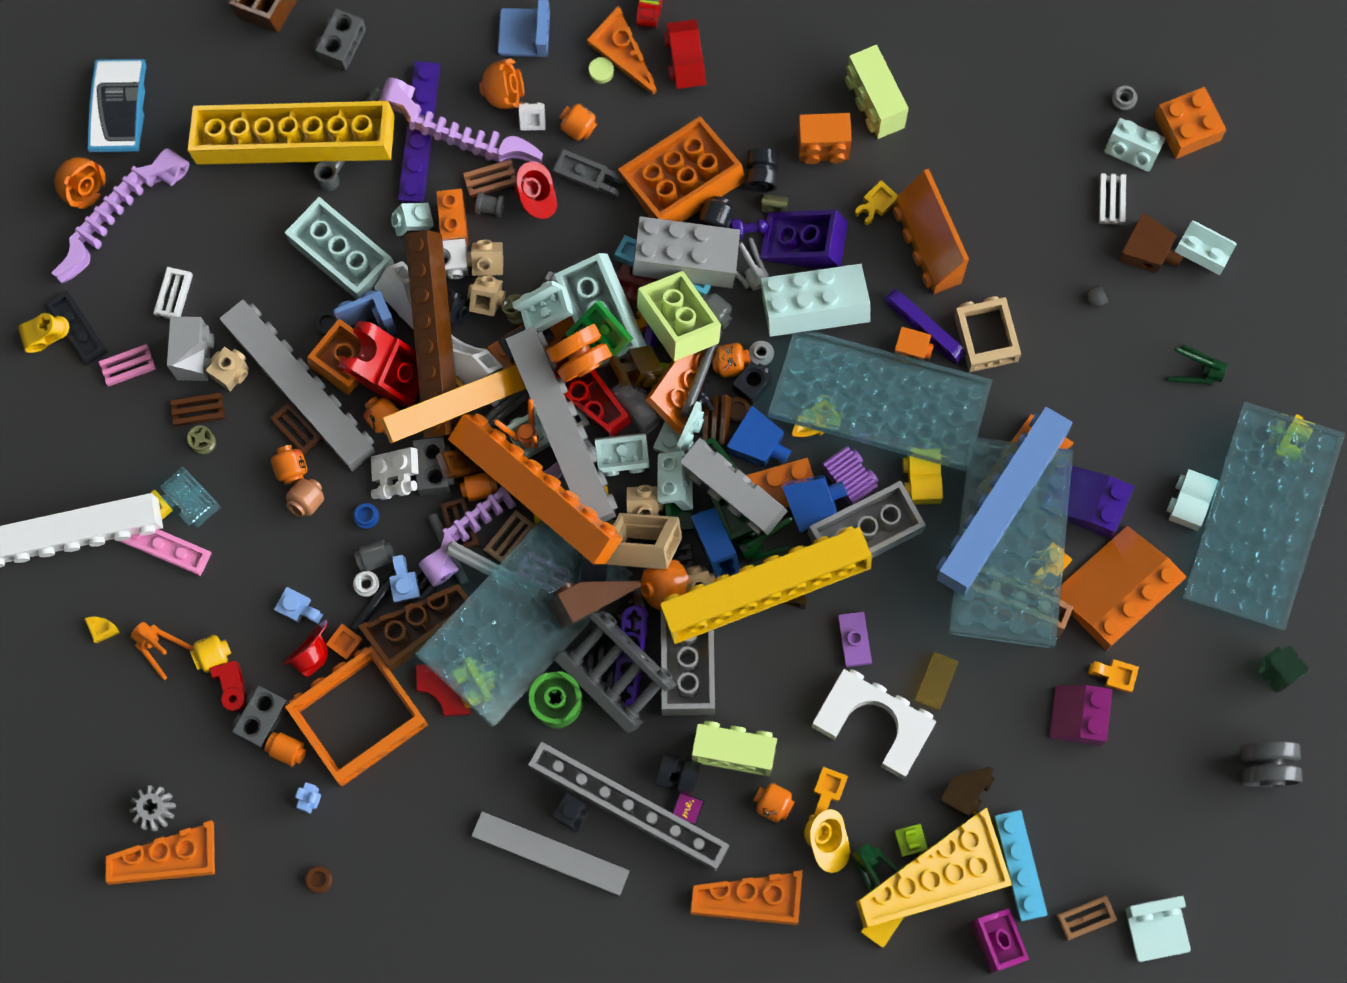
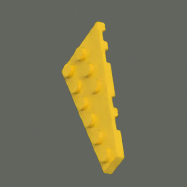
[856,808,1012,929]

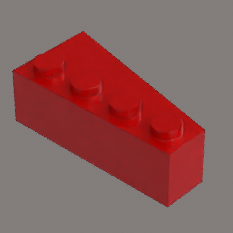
[547,337,632,437]

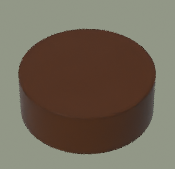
[730,397,751,424]
[305,866,333,894]

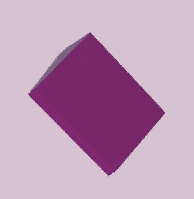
[970,909,1029,974]

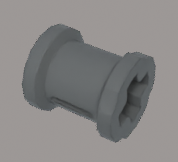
[475,192,505,218]

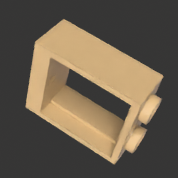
[954,296,1021,372]
[607,513,682,569]

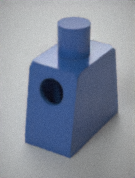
[727,406,792,467]
[782,475,848,533]

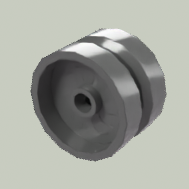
[1240,742,1303,788]

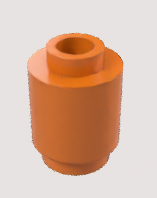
[460,472,498,502]
[264,732,306,767]

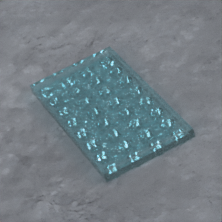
[768,331,993,472]
[1182,402,1345,631]
[949,436,1073,649]
[415,520,633,727]

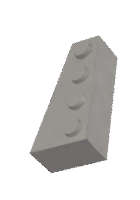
[680,438,787,535]

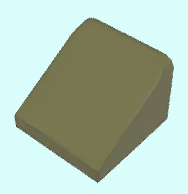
[761,194,788,213]

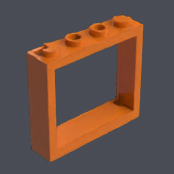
[285,645,428,787]

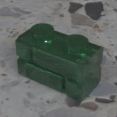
[1259,646,1309,693]

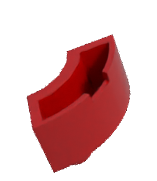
[663,19,706,89]

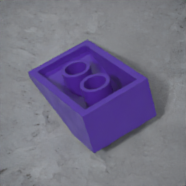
[760,210,848,269]
[1039,462,1135,539]

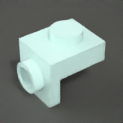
[391,203,434,236]

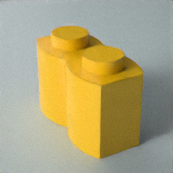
[902,449,943,505]

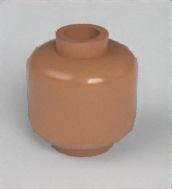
[285,479,324,517]

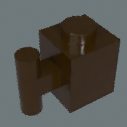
[609,345,663,389]

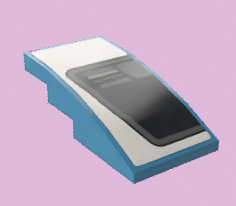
[88,59,146,152]

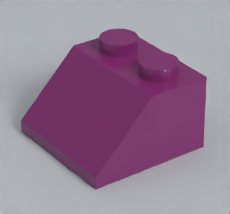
[1049,685,1112,746]

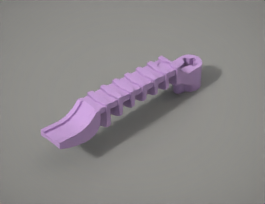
[379,78,543,164]
[52,148,189,283]
[419,461,563,587]

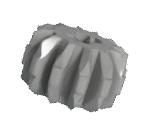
[129,785,176,831]

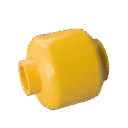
[190,635,231,673]

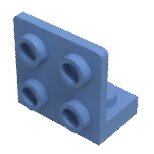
[498,0,550,57]
[333,290,398,335]

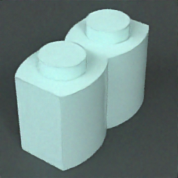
[1167,469,1218,531]

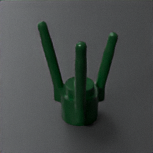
[1167,345,1227,386]
[737,517,792,562]
[852,844,901,892]

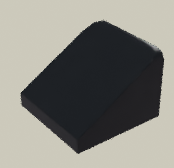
[578,560,607,583]

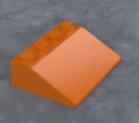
[618,116,745,222]
[893,168,969,295]
[1052,525,1187,651]

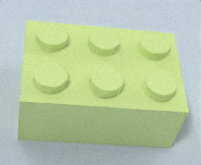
[845,44,909,139]
[637,271,721,361]
[692,721,777,777]

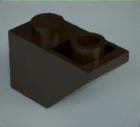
[939,766,995,819]

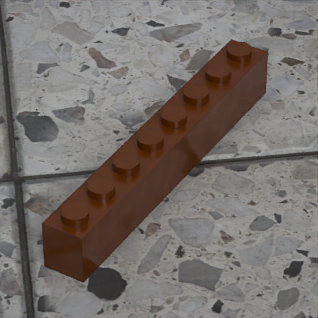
[405,230,460,438]

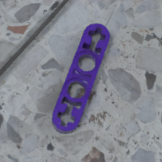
[884,289,966,364]
[613,605,649,705]

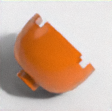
[479,58,524,110]
[54,157,106,209]
[640,559,690,611]

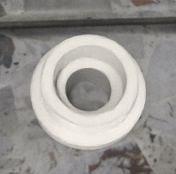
[353,571,379,597]

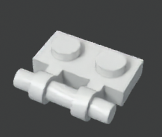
[371,447,418,500]

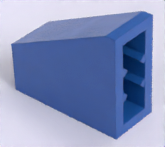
[691,507,740,579]

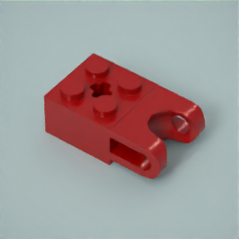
[337,321,419,407]

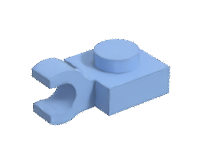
[389,555,421,604]
[274,587,323,624]
[295,782,321,814]

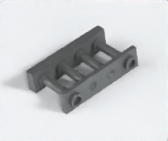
[554,611,677,733]

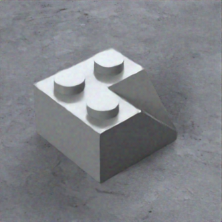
[167,316,214,381]

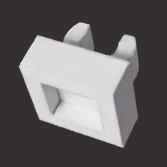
[519,103,546,130]

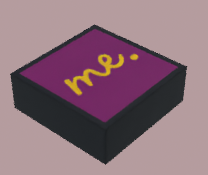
[672,792,705,826]

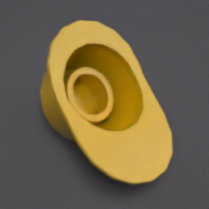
[804,809,850,873]

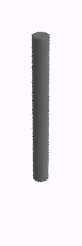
[680,330,722,418]

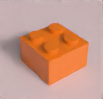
[1154,87,1227,159]
[798,113,851,164]
[308,319,361,396]

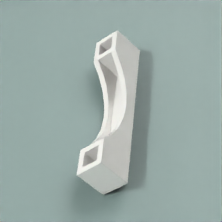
[374,261,503,385]

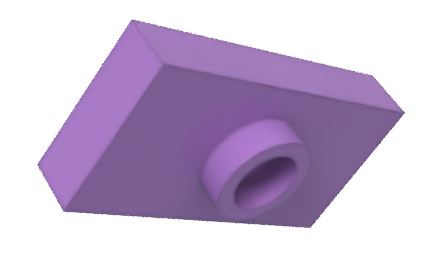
[838,612,872,668]

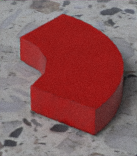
[416,665,471,716]

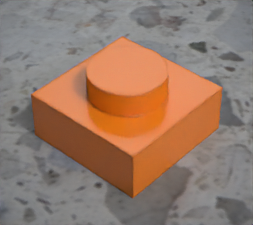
[326,624,364,661]

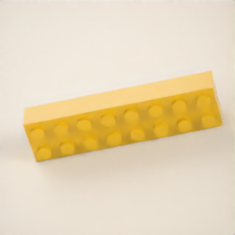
[188,101,395,164]
[660,526,872,644]

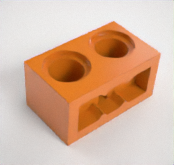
[436,189,469,246]

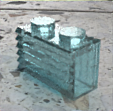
[160,467,221,528]

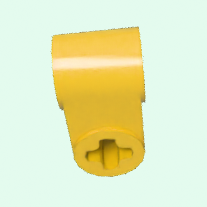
[18,313,69,353]

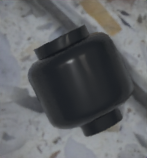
[699,196,734,228]

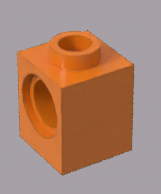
[893,327,934,366]

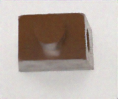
[1118,213,1183,273]

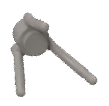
[735,238,769,292]

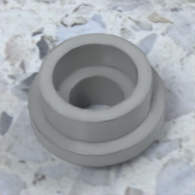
[1112,86,1137,111]
[749,341,774,366]

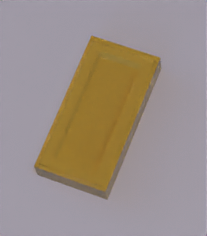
[915,652,959,711]

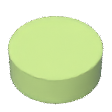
[589,57,614,84]

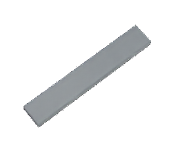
[472,812,630,896]

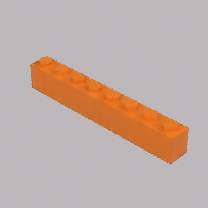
[448,413,623,564]

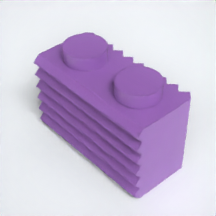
[822,446,879,506]

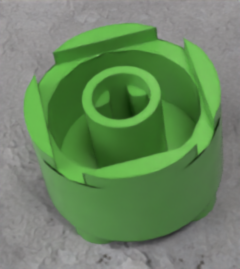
[529,671,583,729]

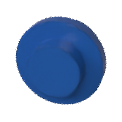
[353,503,379,529]

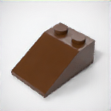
[547,581,641,629]

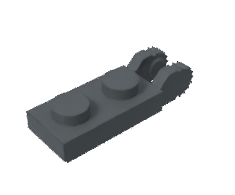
[552,149,625,198]

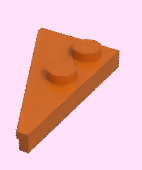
[587,7,657,95]

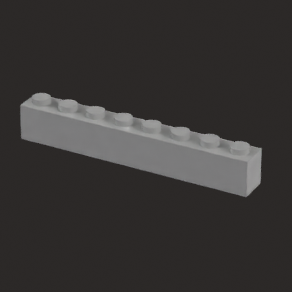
[219,299,375,472]
[506,326,618,522]
[528,742,729,871]

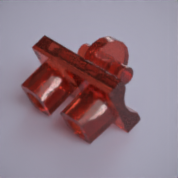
[615,264,656,306]

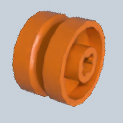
[546,324,613,383]

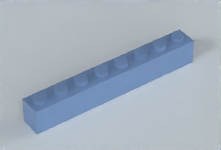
[936,407,1073,596]

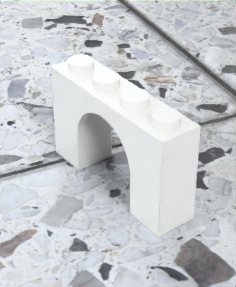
[812,669,936,780]

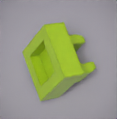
[894,824,928,857]

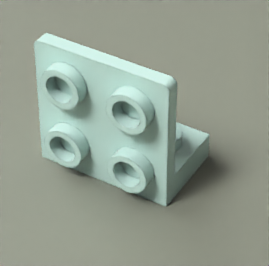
[653,401,704,454]
[1125,896,1191,962]

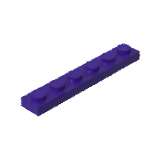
[398,61,441,204]

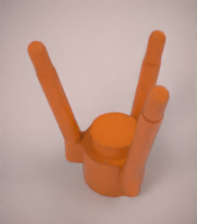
[494,399,539,449]
[131,622,194,680]

